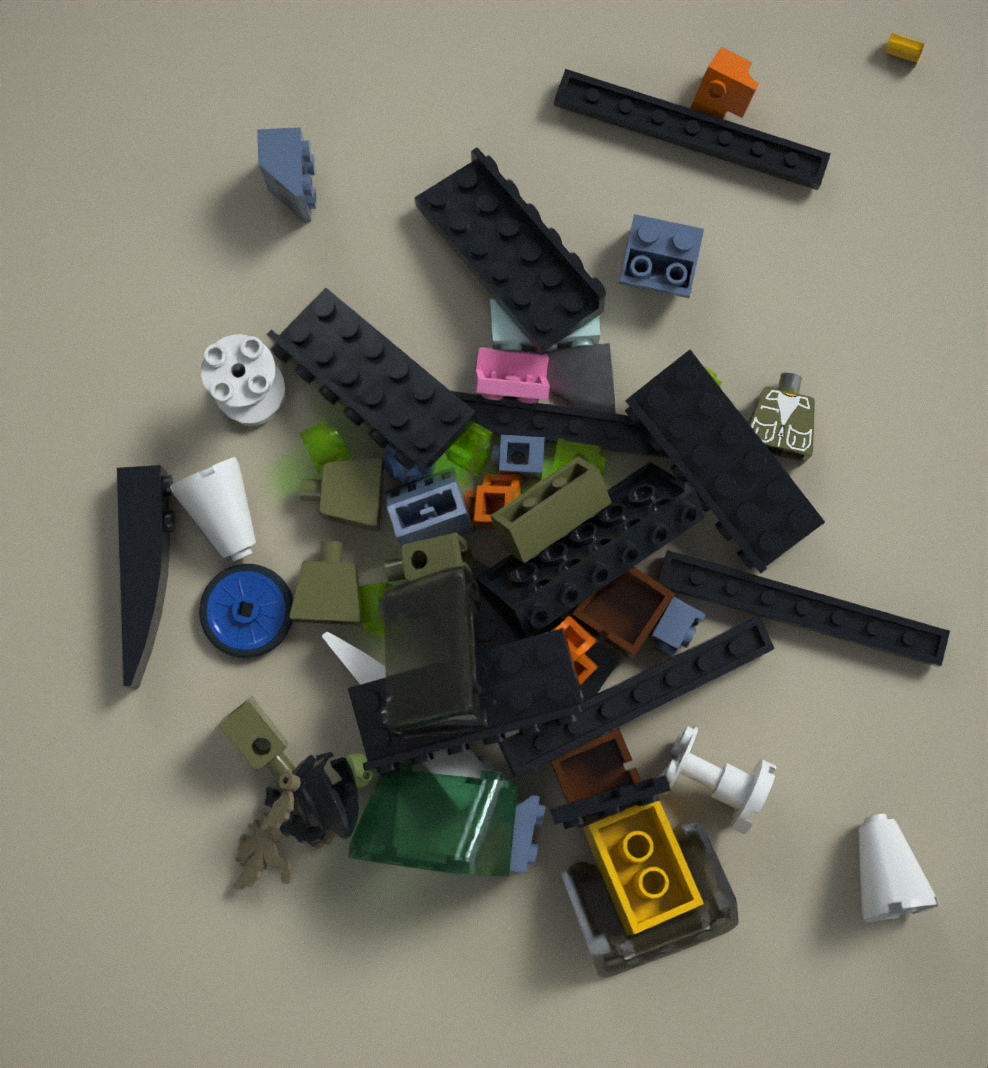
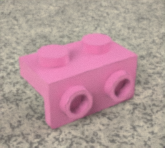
[474,347,550,404]

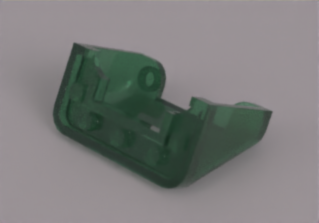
[348,762,519,877]

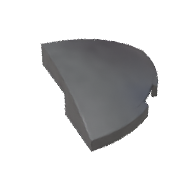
[545,343,616,414]

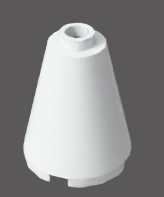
[170,456,256,561]
[858,814,938,922]

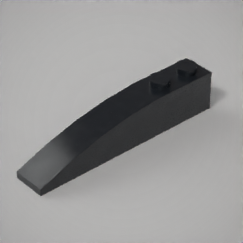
[117,465,175,688]

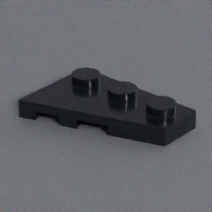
[550,775,671,829]

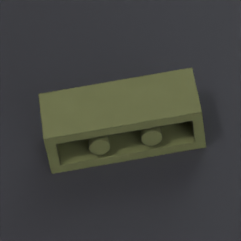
[491,456,612,563]

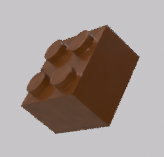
[572,567,675,659]
[550,729,641,829]

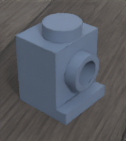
[492,435,545,480]
[649,597,706,657]

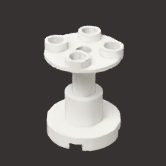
[201,334,287,426]
[660,726,776,834]

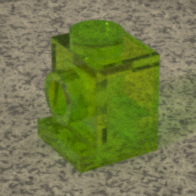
[299,421,351,473]
[445,423,493,476]
[552,438,606,478]

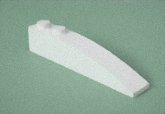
[322,632,497,810]

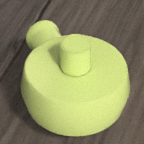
[346,753,375,788]

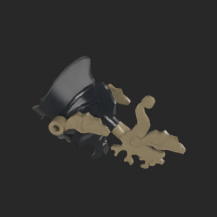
[233,752,359,889]

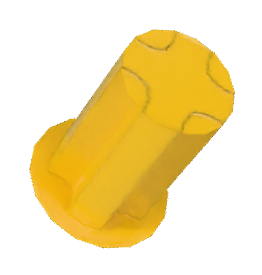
[884,32,926,66]

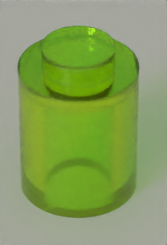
[358,583,399,638]

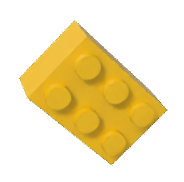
[582,801,704,935]

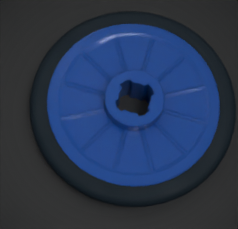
[199,564,293,658]

